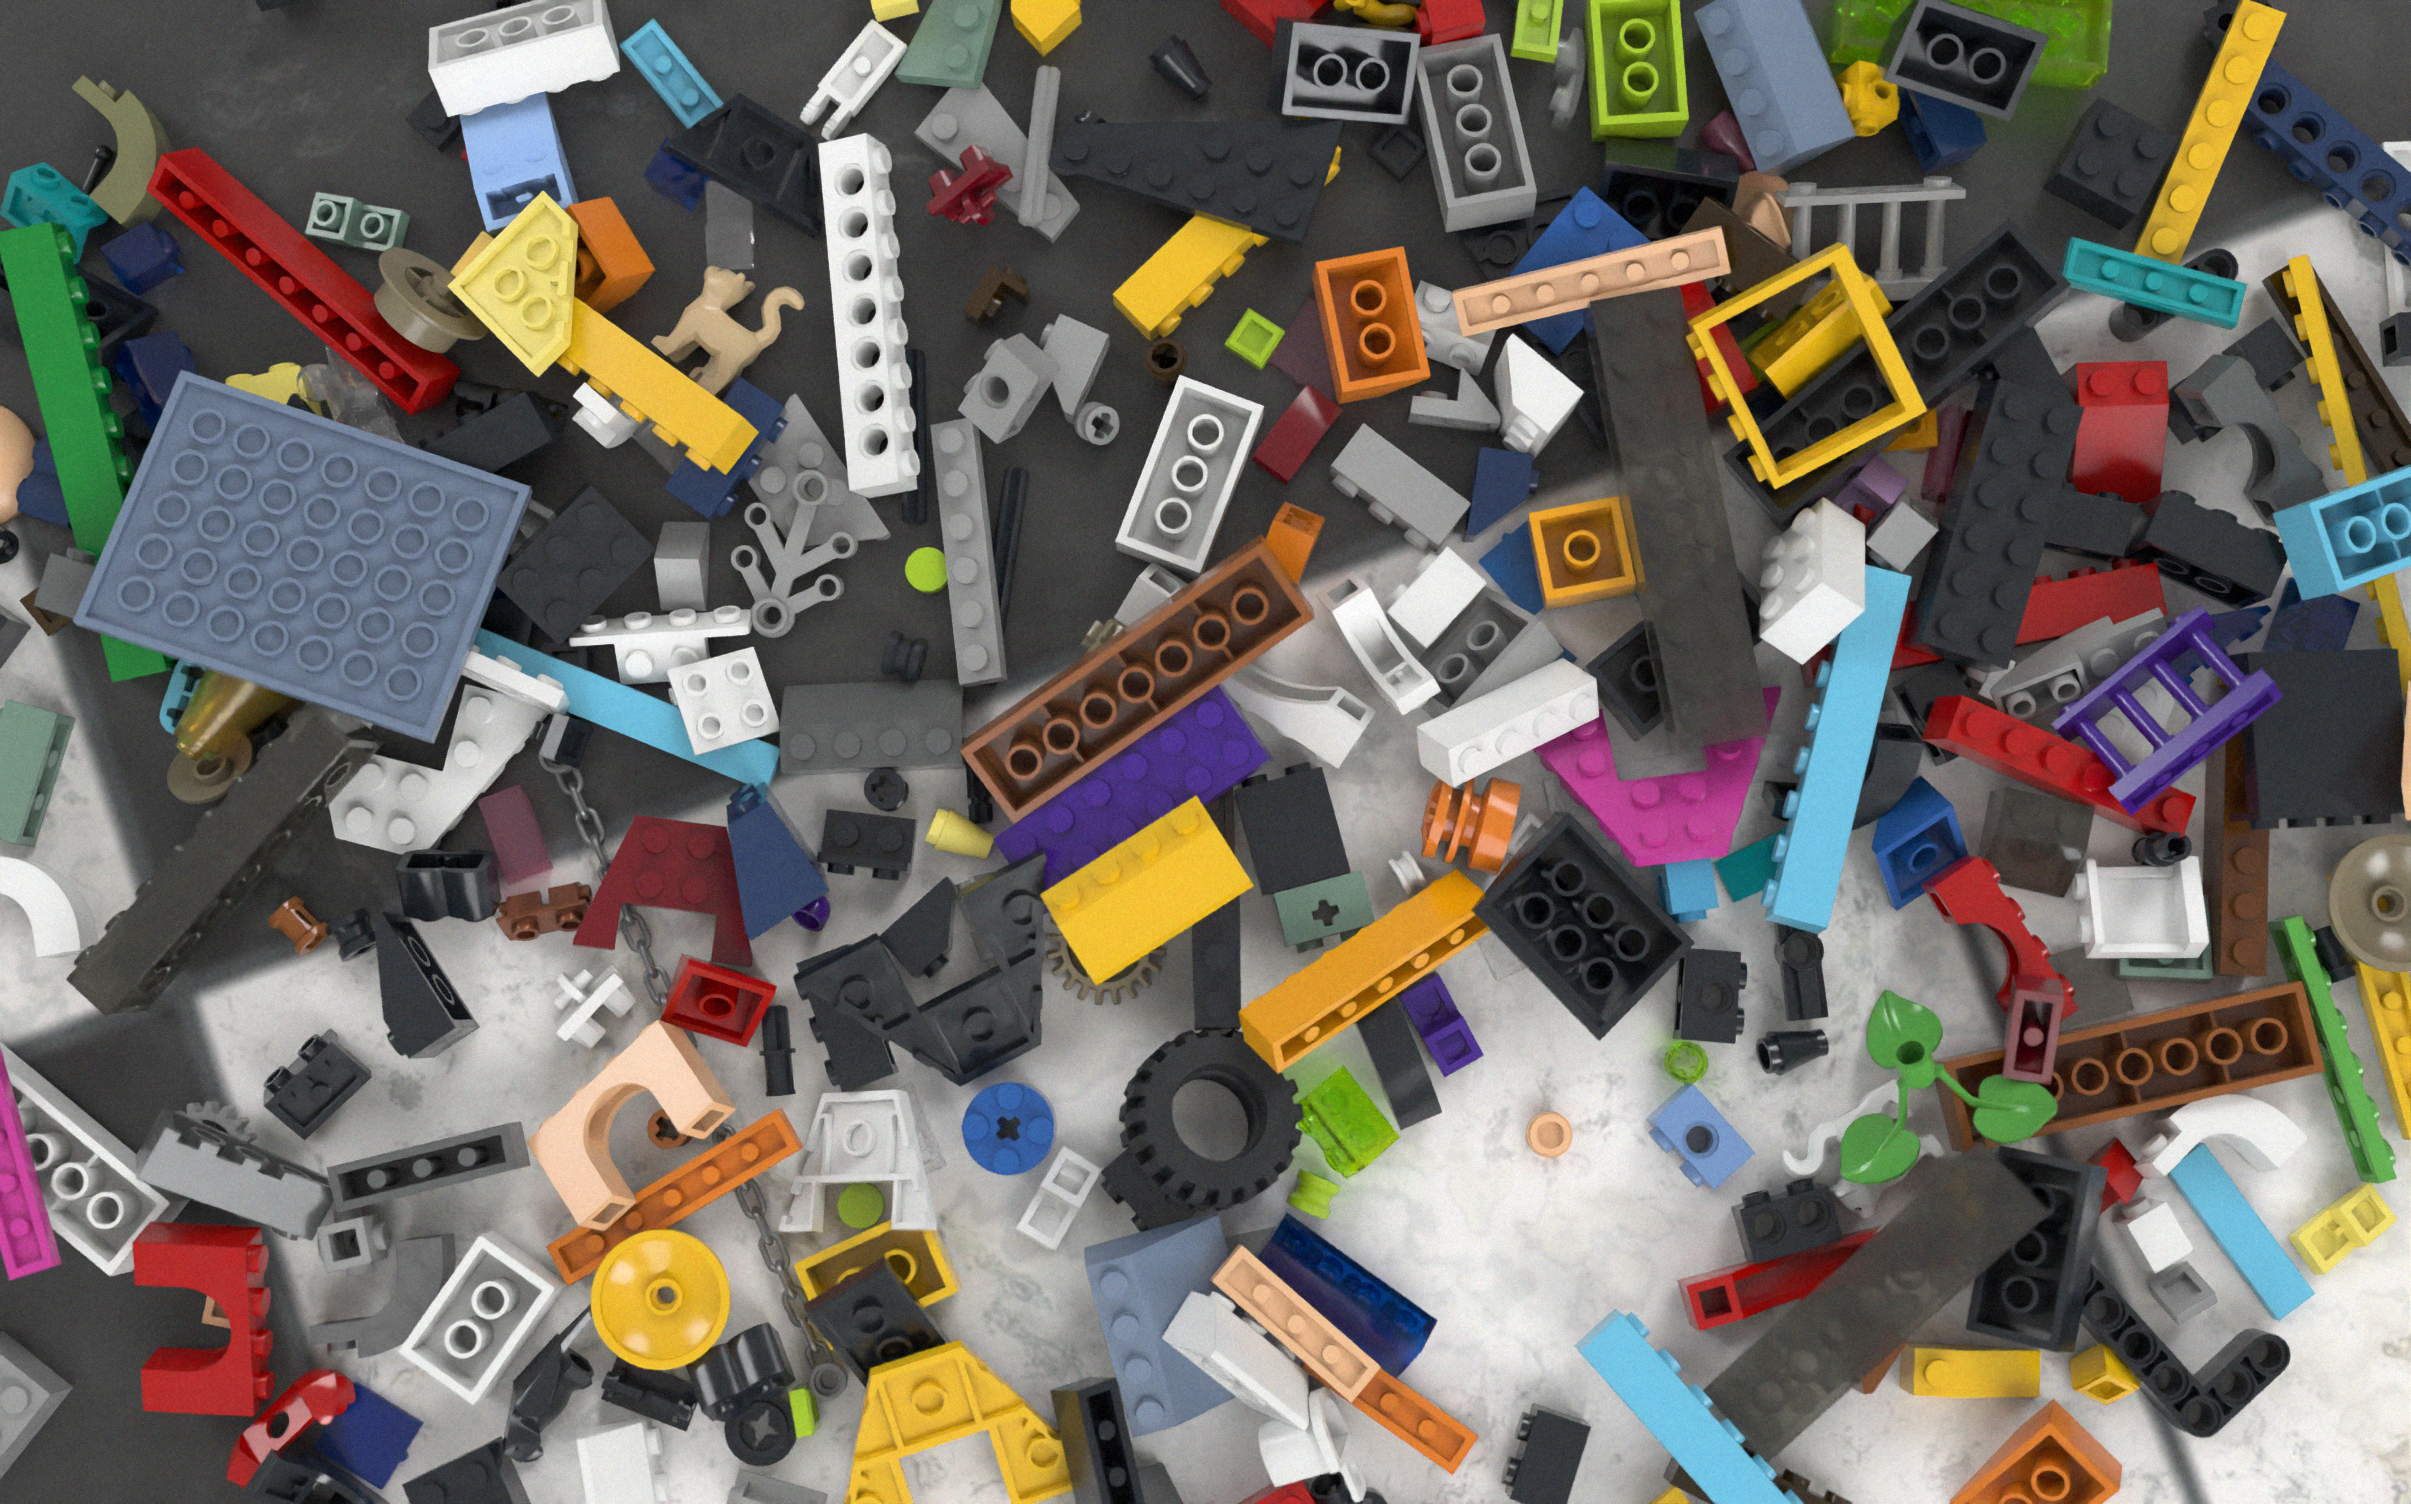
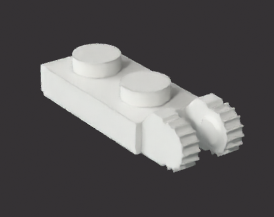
[800,19,908,141]

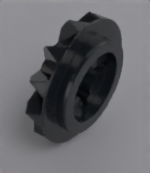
[724,1396,797,1466]

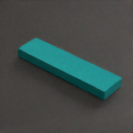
[2060,237,2247,330]

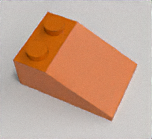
[1949,1399,2123,1504]

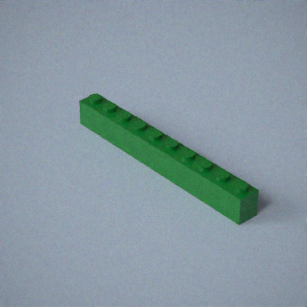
[0,222,177,683]

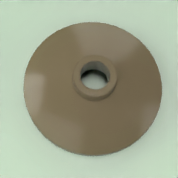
[167,729,255,804]

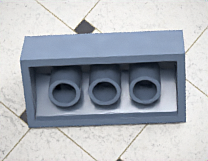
[1694,0,1857,176]

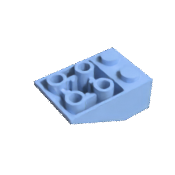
[459,91,579,238]

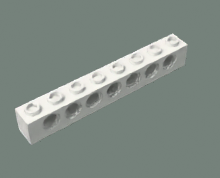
[818,133,920,498]

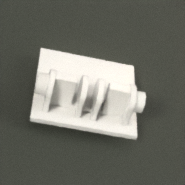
[666,647,780,756]

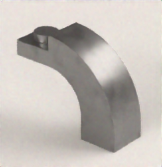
[309,1233,456,1359]

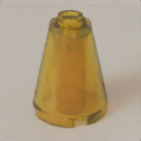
[174,669,295,762]

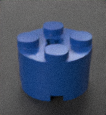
[962,1081,1057,1176]

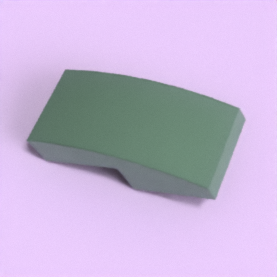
[305,192,411,254]

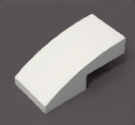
[1015,1146,1102,1253]

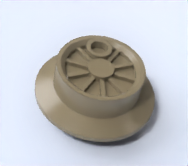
[374,247,489,353]

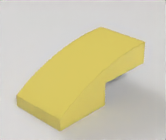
[2287,1182,2398,1275]

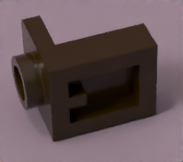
[963,265,1031,329]

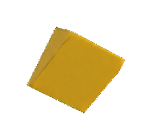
[2069,1343,2140,1406]

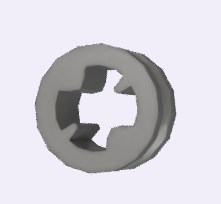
[1074,401,1120,445]

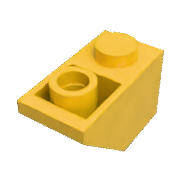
[1011,0,1082,57]

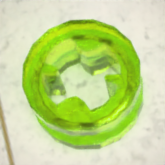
[1664,1042,1708,1083]

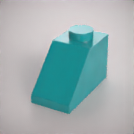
[1713,826,1787,903]

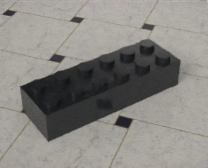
[1903,379,2085,673]

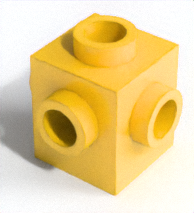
[1835,60,1900,136]

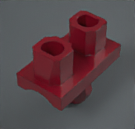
[926,144,1014,226]

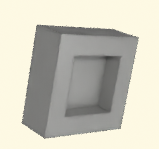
[2148,1261,2218,1326]

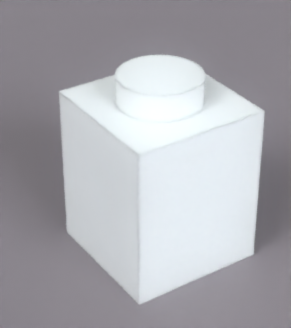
[2112,1197,2195,1274]

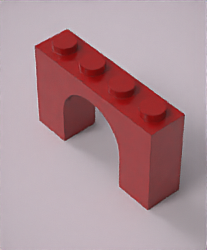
[132,1221,275,1417]

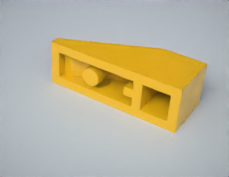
[1900,1342,2041,1398]

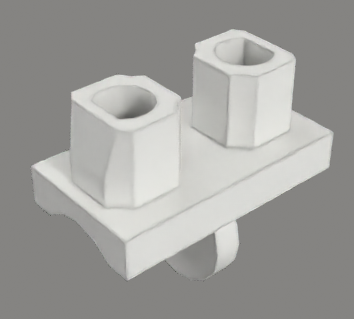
[553,963,636,1049]

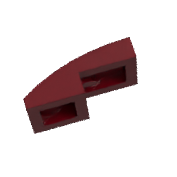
[1251,384,1343,485]

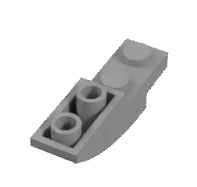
[1990,608,2168,722]

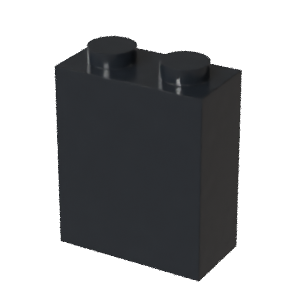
[1234,762,1351,897]

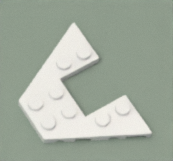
[307,684,549,855]

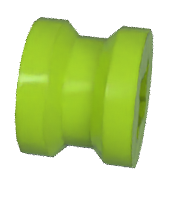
[1286,1168,1341,1220]

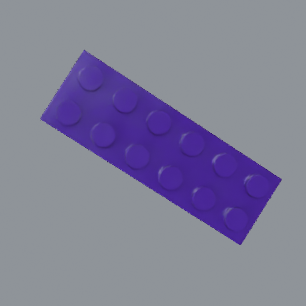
[993,684,1274,914]

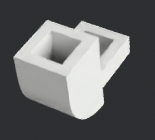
[572,382,648,448]

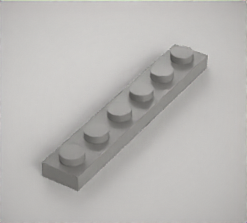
[930,418,1008,687]

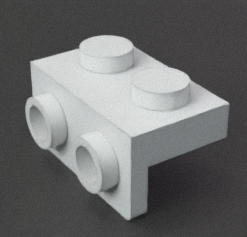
[1414,281,1497,375]

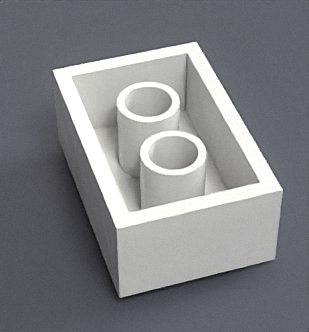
[1759,497,1865,665]
[398,1231,567,1405]

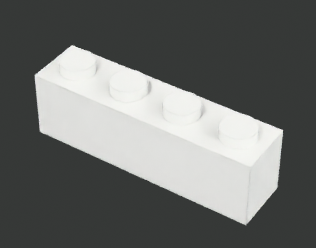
[1416,658,1599,788]

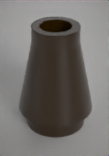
[1144,338,1188,389]

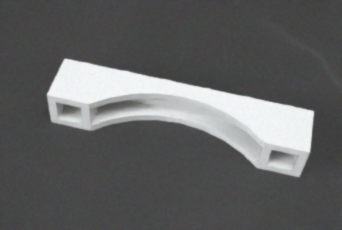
[1114,561,1377,769]

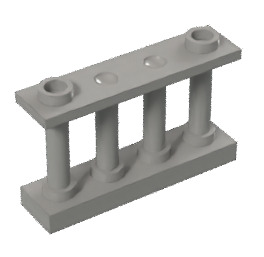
[1775,176,1966,305]

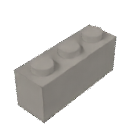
[1329,423,1471,553]

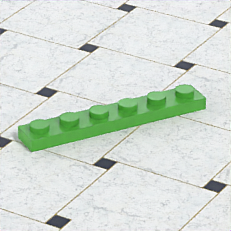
[2267,915,2397,1184]

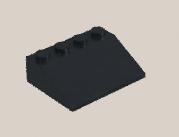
[1471,811,1695,1041]

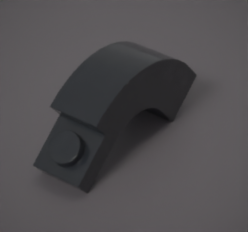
[1762,722,1924,831]
[1354,996,1442,1130]
[244,1449,389,1504]

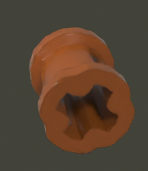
[268,896,328,956]
[647,1109,693,1149]

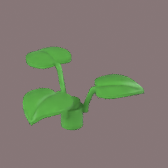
[1840,990,2058,1185]

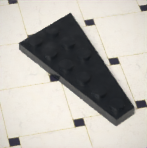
[1454,184,1645,452]

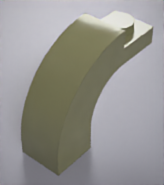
[71,75,172,237]

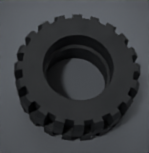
[1119,1027,1303,1212]

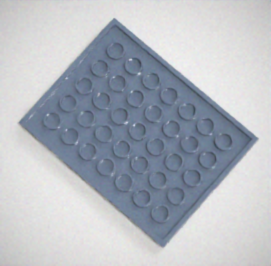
[73,370,533,744]

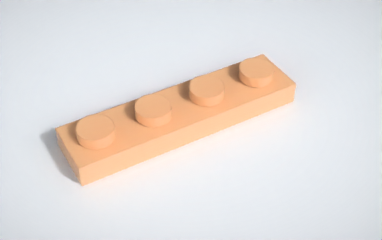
[1209,1244,1381,1403]

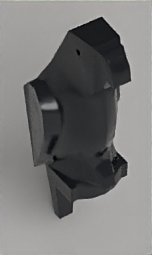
[502,1304,594,1463]

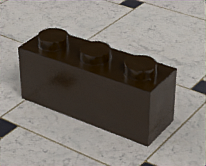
[1677,195,1820,322]

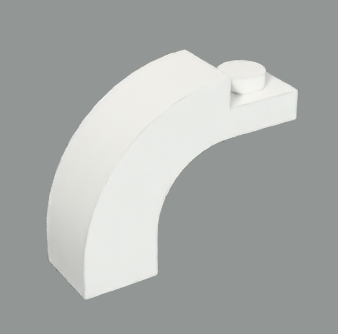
[1316,571,1441,716]
[0,856,99,958]
[2133,1094,2308,1180]

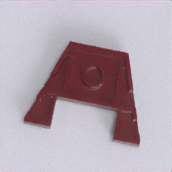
[573,815,753,967]

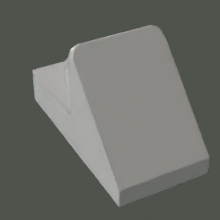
[1408,367,1501,433]

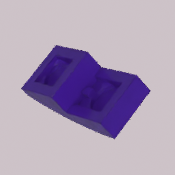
[1397,971,1484,1077]

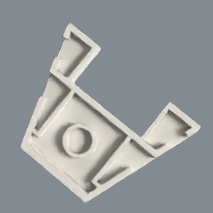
[779,1090,937,1233]

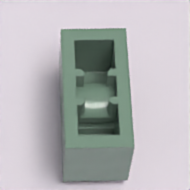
[1272,870,1375,953]

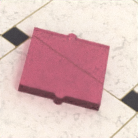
[1268,297,1335,400]

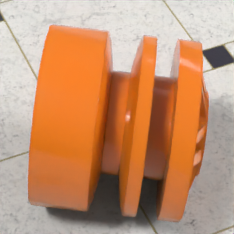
[1421,777,1521,875]

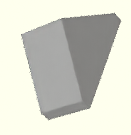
[654,522,710,612]

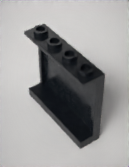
[2227,649,2405,830]

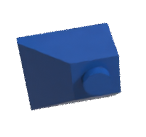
[1871,776,1969,911]

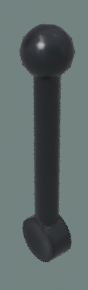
[81,145,113,196]

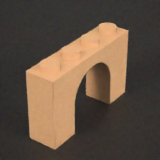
[526,1020,737,1231]

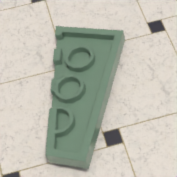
[894,0,1003,90]

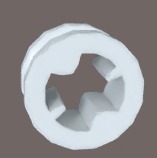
[1387,850,1427,896]

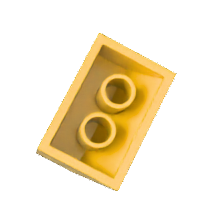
[1746,270,1894,401]

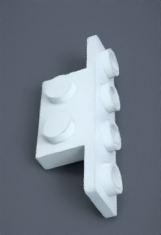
[568,606,752,685]

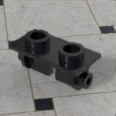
[601,1356,698,1432]

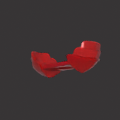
[227,1368,356,1489]

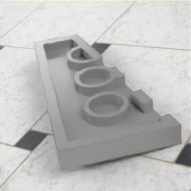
[914,82,1080,243]

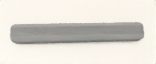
[1018,65,1061,228]

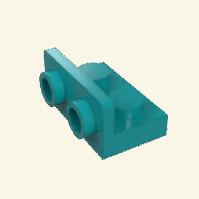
[0,162,109,264]

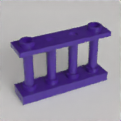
[2051,605,2283,816]

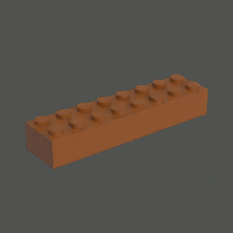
[960,534,1315,824]
[1934,981,2325,1153]

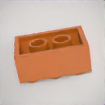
[1312,246,1431,404]

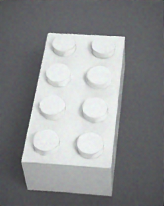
[1115,375,1264,580]

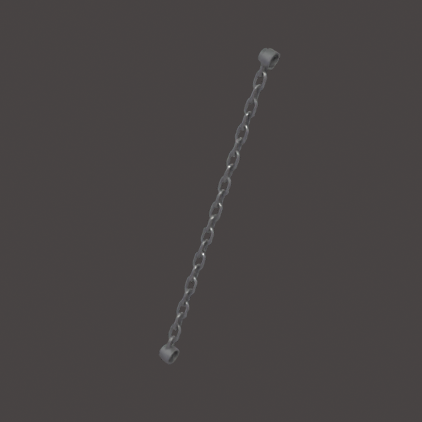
[539,744,848,1401]

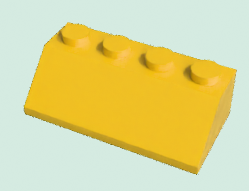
[1040,795,1254,986]

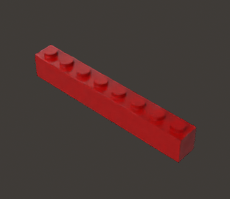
[146,147,461,416]
[1799,558,2168,688]

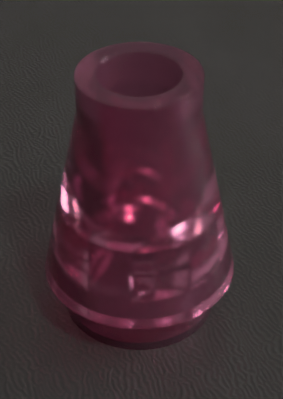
[1699,108,1756,176]

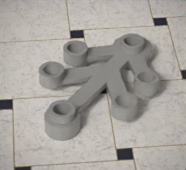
[731,470,858,638]

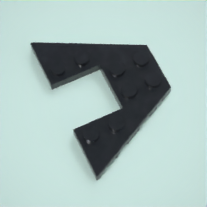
[794,847,1047,1087]

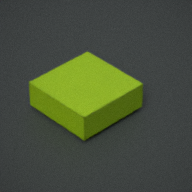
[1224,308,1286,371]
[789,1383,821,1438]

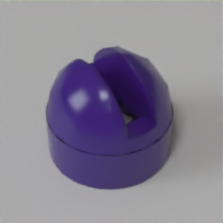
[791,896,831,932]

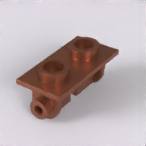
[496,881,593,941]

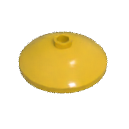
[591,1229,731,1370]

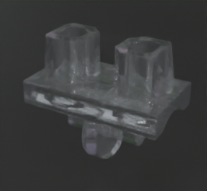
[296,344,378,425]

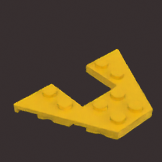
[843,1339,1073,1504]

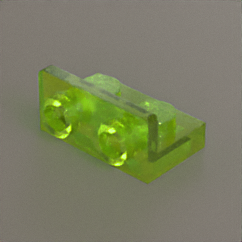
[1295,1065,1400,1179]

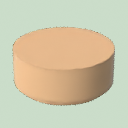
[1525,1111,1573,1158]

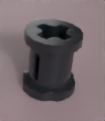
[864,768,909,812]

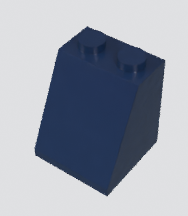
[726,781,829,941]

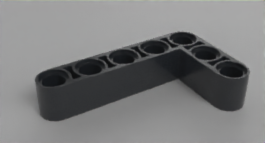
[2080,1263,2291,1438]

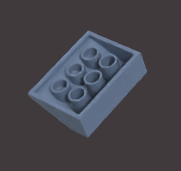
[1084,1211,1246,1438]

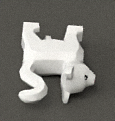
[1780,1079,1945,1219]

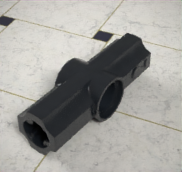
[1774,922,1829,1021]

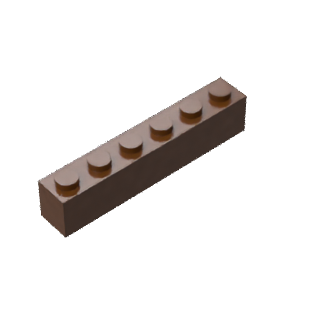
[2203,704,2269,977]

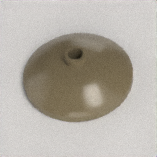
[2326,834,2411,972]

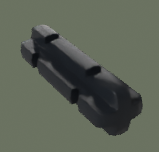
[965,737,993,824]

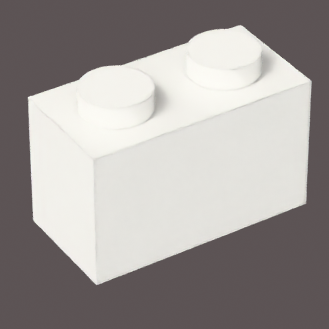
[1385,546,1487,654]

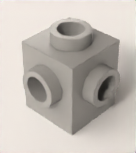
[317,1207,391,1277]

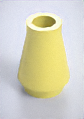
[924,808,995,860]

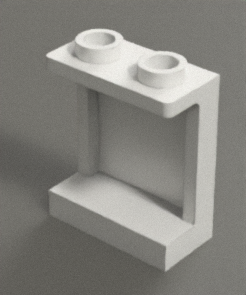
[2071,856,2209,958]

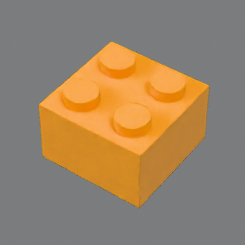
[1527,496,1636,611]

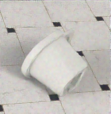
[1258,1386,1367,1503]

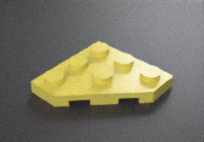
[448,191,578,377]

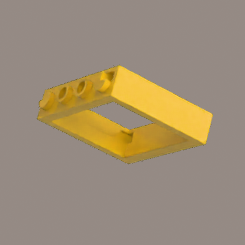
[1686,242,1927,489]

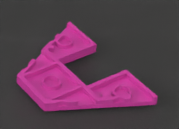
[1533,686,1782,867]

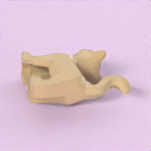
[651,265,805,399]

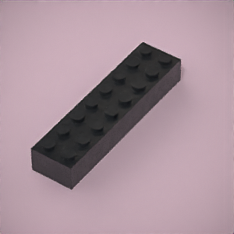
[1722,218,2071,533]

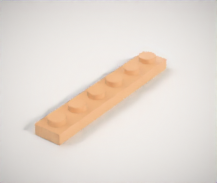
[1452,225,1731,337]

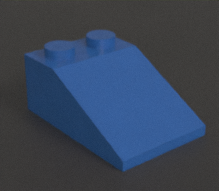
[1508,186,1651,356]

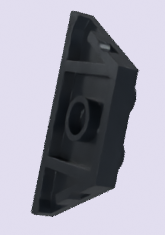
[663,93,822,238]

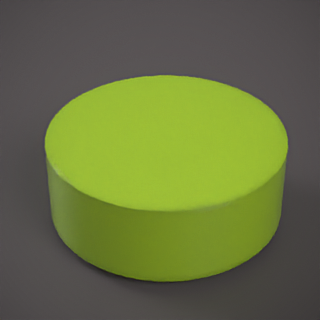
[905,547,948,594]
[838,1183,885,1229]

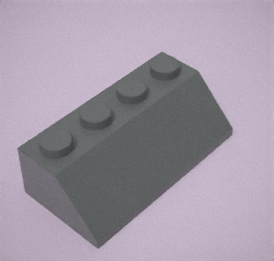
[779,679,967,776]

